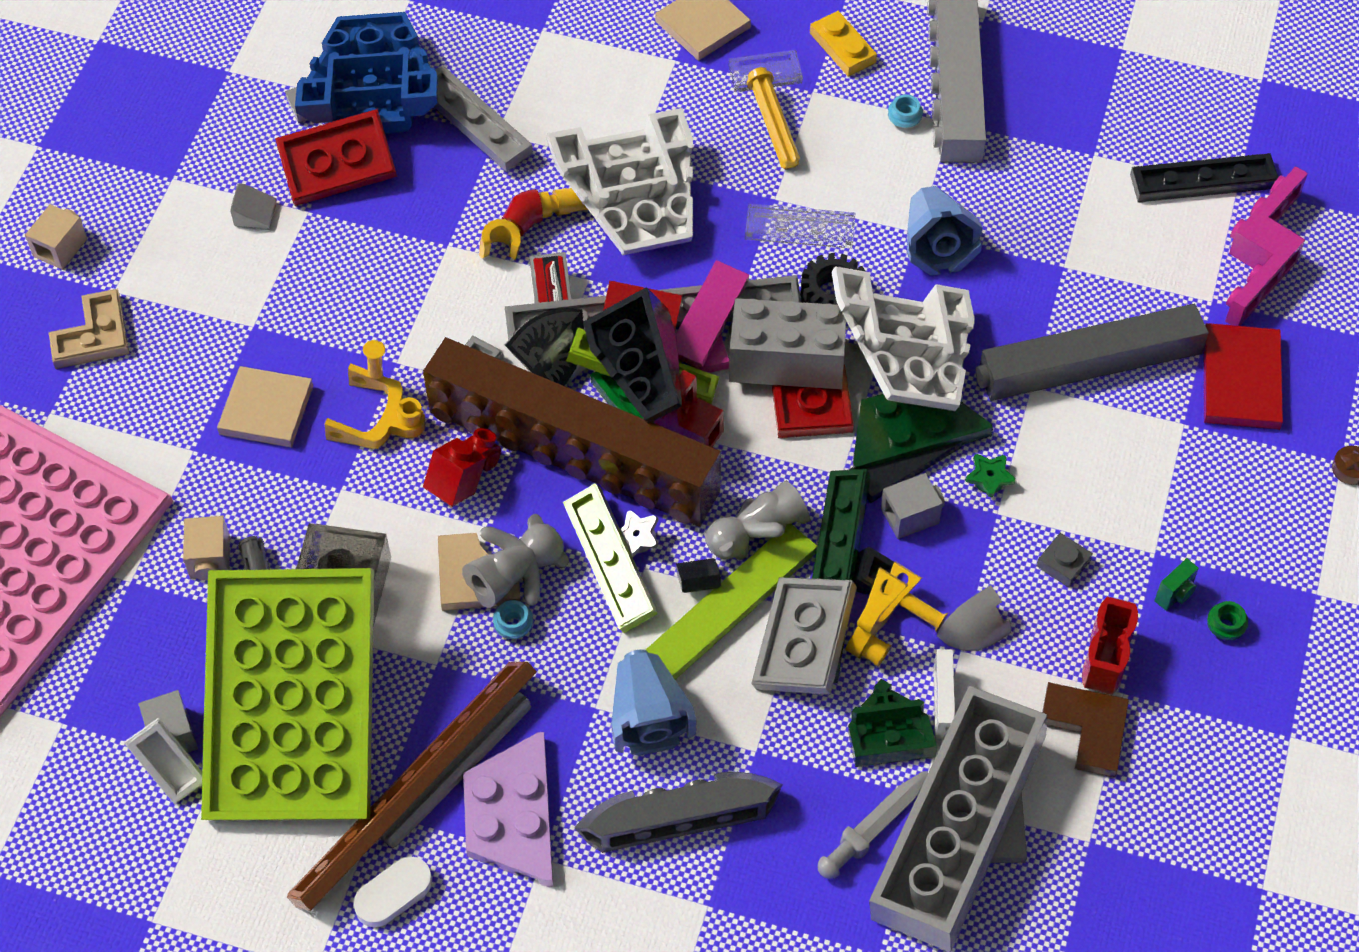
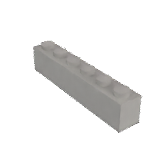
[927,0,986,163]

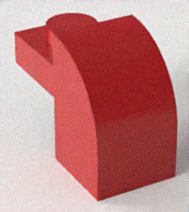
[654,370,724,448]

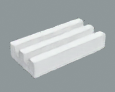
[933,649,955,741]

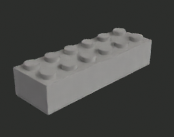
[869,686,1047,952]

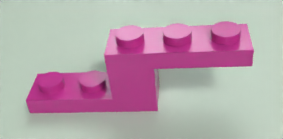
[1225,166,1308,326]

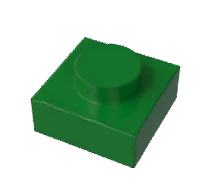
[1154,558,1199,611]

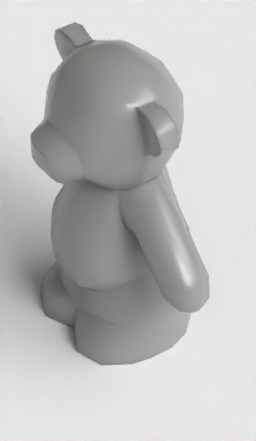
[704,480,811,561]
[462,514,569,608]

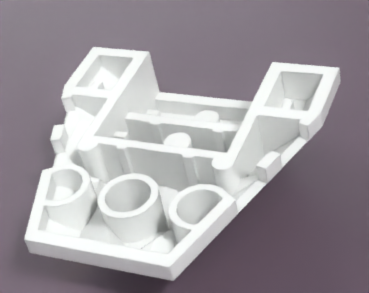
[546,108,693,255]
[832,266,975,411]

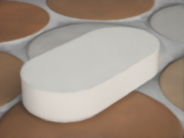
[354,857,432,928]

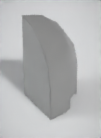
[937,585,1011,651]

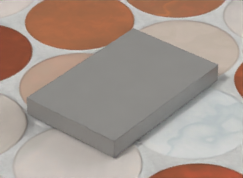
[751,577,857,695]

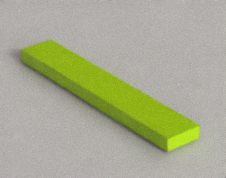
[646,524,817,680]

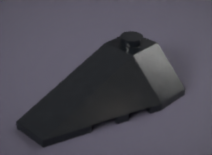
[583,287,682,424]

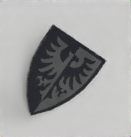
[504,308,584,386]

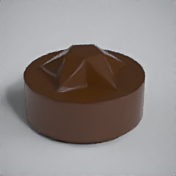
[1332,446,1359,485]

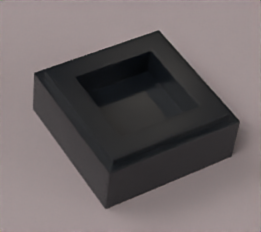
[676,558,722,593]

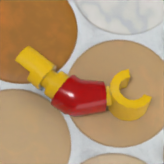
[479,188,588,260]

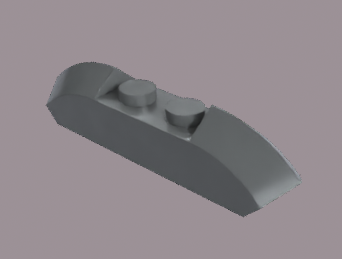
[575,772,783,853]

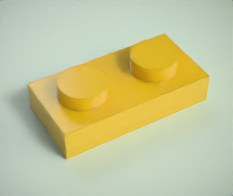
[810,11,877,77]

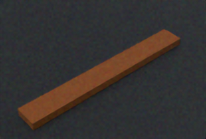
[287,662,537,911]

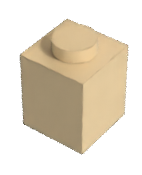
[25,204,87,270]
[183,516,230,580]

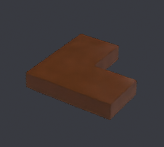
[1042,682,1129,778]

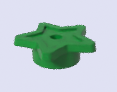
[965,454,1015,497]

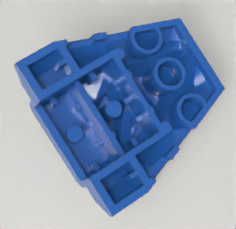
[295,12,438,134]

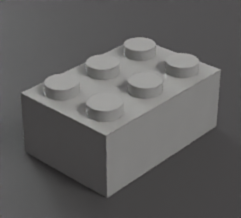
[729,298,846,389]

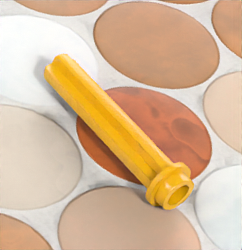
[746,67,800,169]

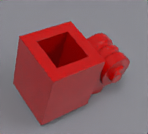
[423,428,501,507]

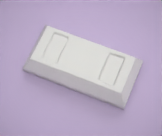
[124,718,202,805]

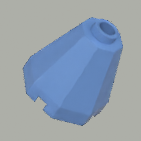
[907,186,983,276]
[611,649,696,756]

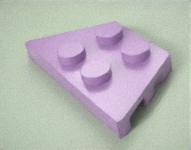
[463,732,553,887]

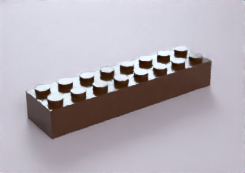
[423,337,721,527]

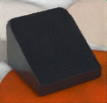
[854,547,894,595]

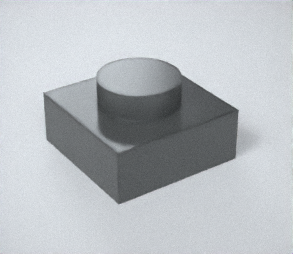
[1036,532,1093,588]

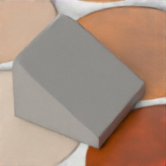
[230,183,277,229]

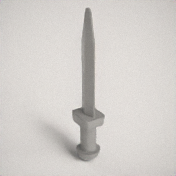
[817,771,928,879]

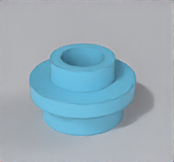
[888,94,923,128]
[493,600,533,639]

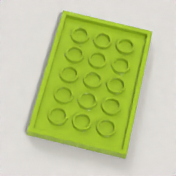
[201,568,374,820]

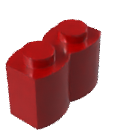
[1082,596,1138,695]

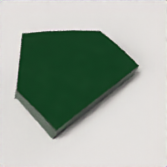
[848,679,937,767]

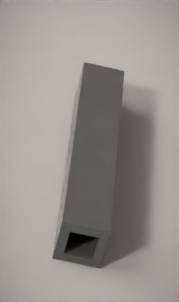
[976,303,1209,401]

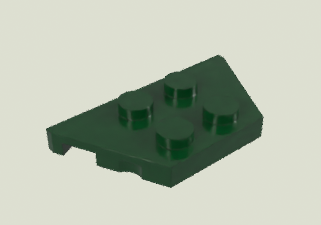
[853,393,993,470]

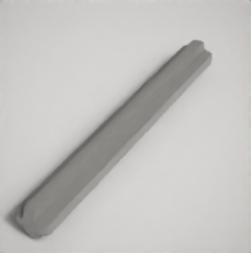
[380,691,531,848]

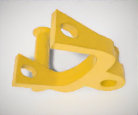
[324,340,425,449]
[845,561,949,667]

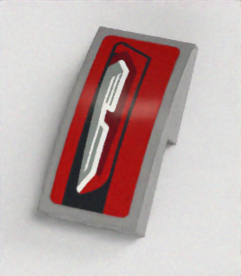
[529,252,571,303]

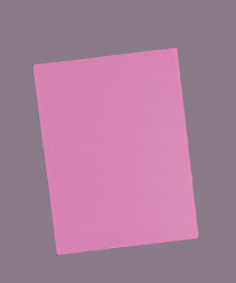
[0,405,173,717]

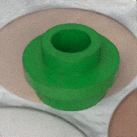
[1207,601,1248,640]

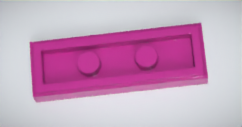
[676,260,749,370]

